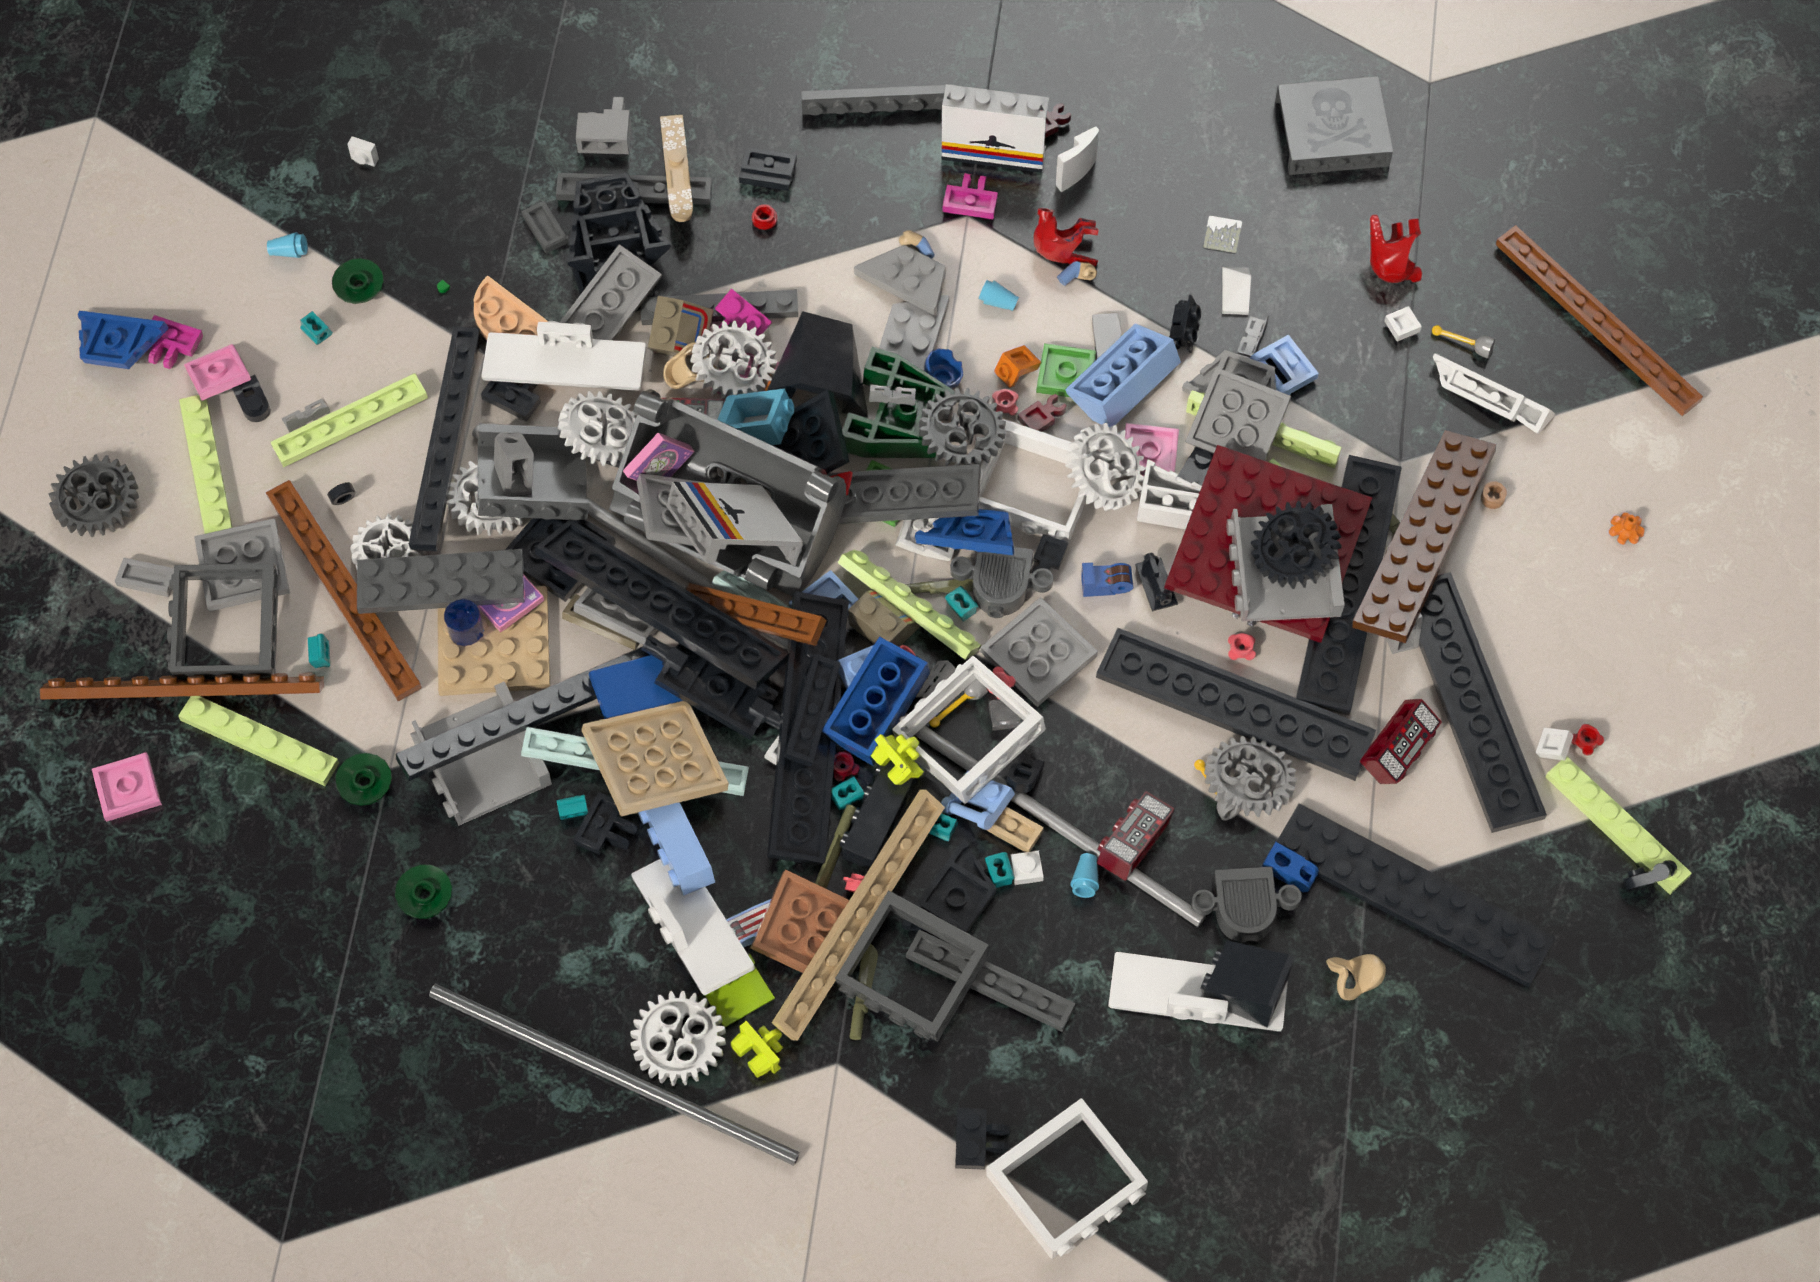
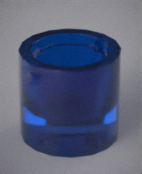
[444,599,484,646]

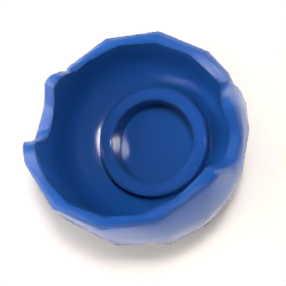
[924,348,964,389]

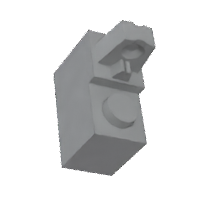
[576,97,631,154]

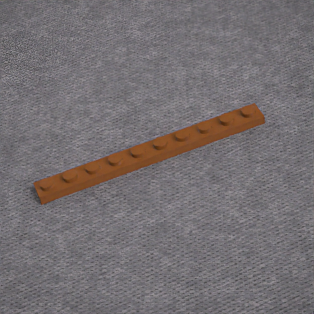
[1496,225,1703,416]
[266,480,422,701]
[40,672,324,700]

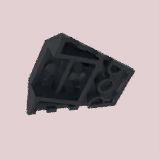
[567,173,671,277]
[767,311,868,418]

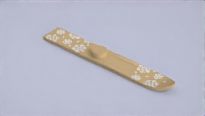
[660,115,693,222]

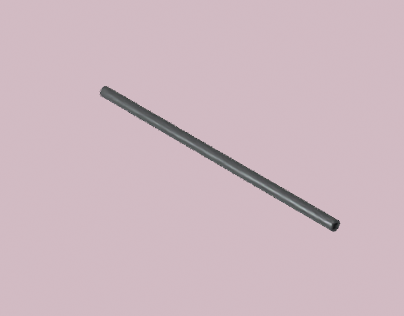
[429,984,800,1166]

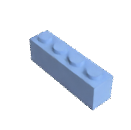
[638,802,715,896]

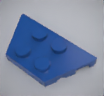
[78,310,168,369]
[915,509,1014,555]

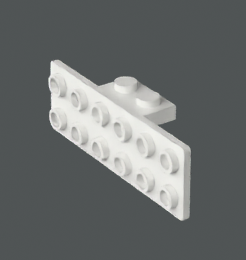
[482,321,646,391]
[632,859,755,995]
[1108,952,1288,1031]

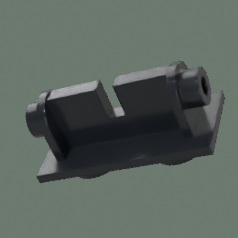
[1169,295,1201,353]
[1135,552,1178,612]

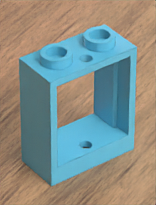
[717,388,794,445]

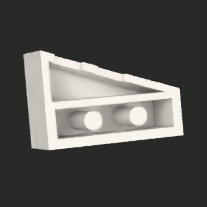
[1137,460,1202,529]

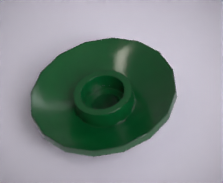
[332,258,384,304]
[335,753,392,806]
[395,865,452,919]

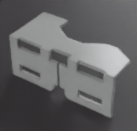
[1237,316,1269,357]
[869,385,916,406]
[281,399,330,432]
[916,661,956,698]

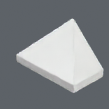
[1222,267,1251,315]

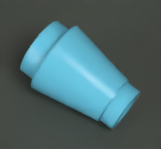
[267,232,308,258]
[978,280,1019,311]
[1070,853,1099,898]

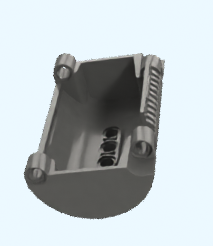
[609,389,846,596]

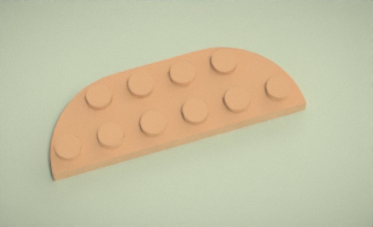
[474,275,548,340]

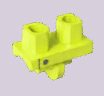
[871,734,923,785]
[731,1021,783,1078]

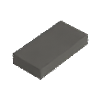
[521,201,569,254]

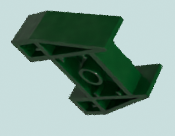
[842,347,955,458]

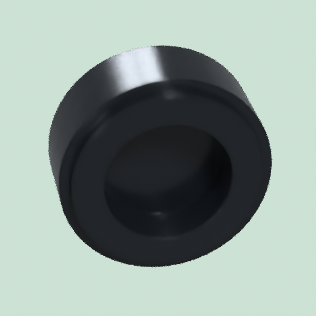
[327,482,356,505]

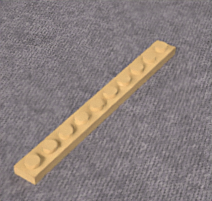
[772,790,945,1041]

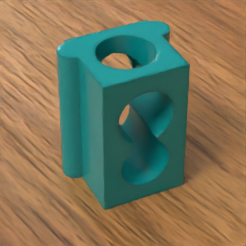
[300,311,333,345]
[945,586,978,622]
[308,634,331,669]
[831,777,864,811]
[557,795,588,820]
[929,813,958,842]
[985,852,1015,888]

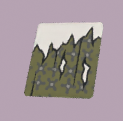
[1203,216,1242,253]

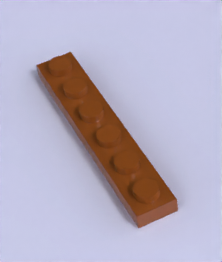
[686,583,827,646]

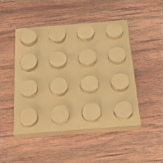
[438,586,550,696]
[582,701,729,816]

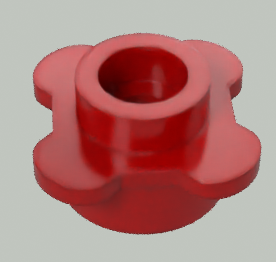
[1571,724,1604,756]

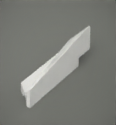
[1433,354,1555,434]

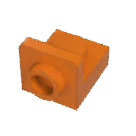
[994,345,1041,388]

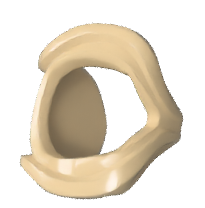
[663,342,718,389]
[1326,954,1386,1000]

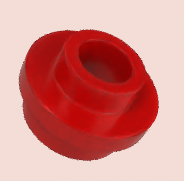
[752,204,778,230]

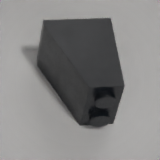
[1200,941,1295,1028]

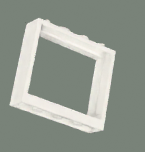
[979,419,1101,544]
[892,656,1046,804]
[986,1098,1148,1260]

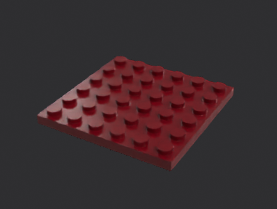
[1164,445,1372,643]

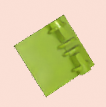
[705,954,775,1027]

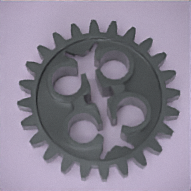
[919,388,1006,466]
[49,454,139,537]

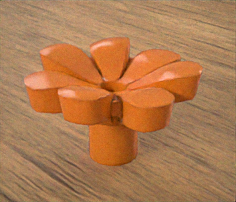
[1609,513,1645,545]

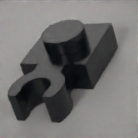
[1031,534,1068,574]

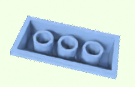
[1065,323,1181,427]

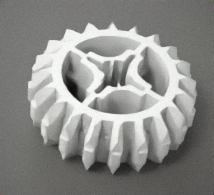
[350,514,425,569]

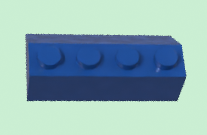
[822,637,930,766]

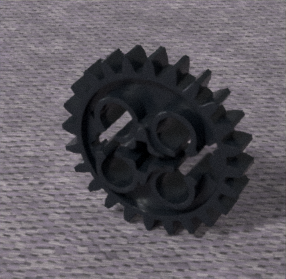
[1251,501,1342,589]

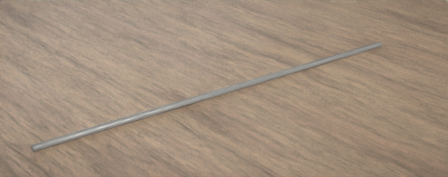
[472,425,1206,927]

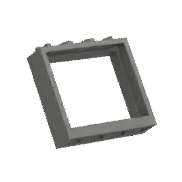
[166,563,279,679]
[835,890,990,1042]

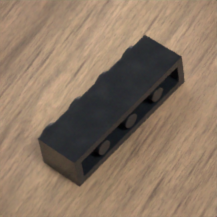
[840,760,920,869]

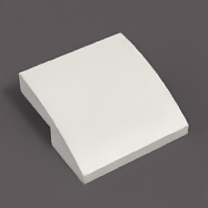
[1056,127,1099,192]
[895,518,954,561]

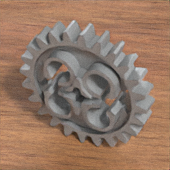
[1204,736,1297,817]

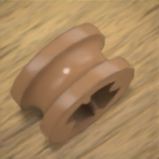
[1481,482,1507,509]

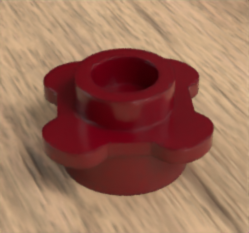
[833,751,859,782]

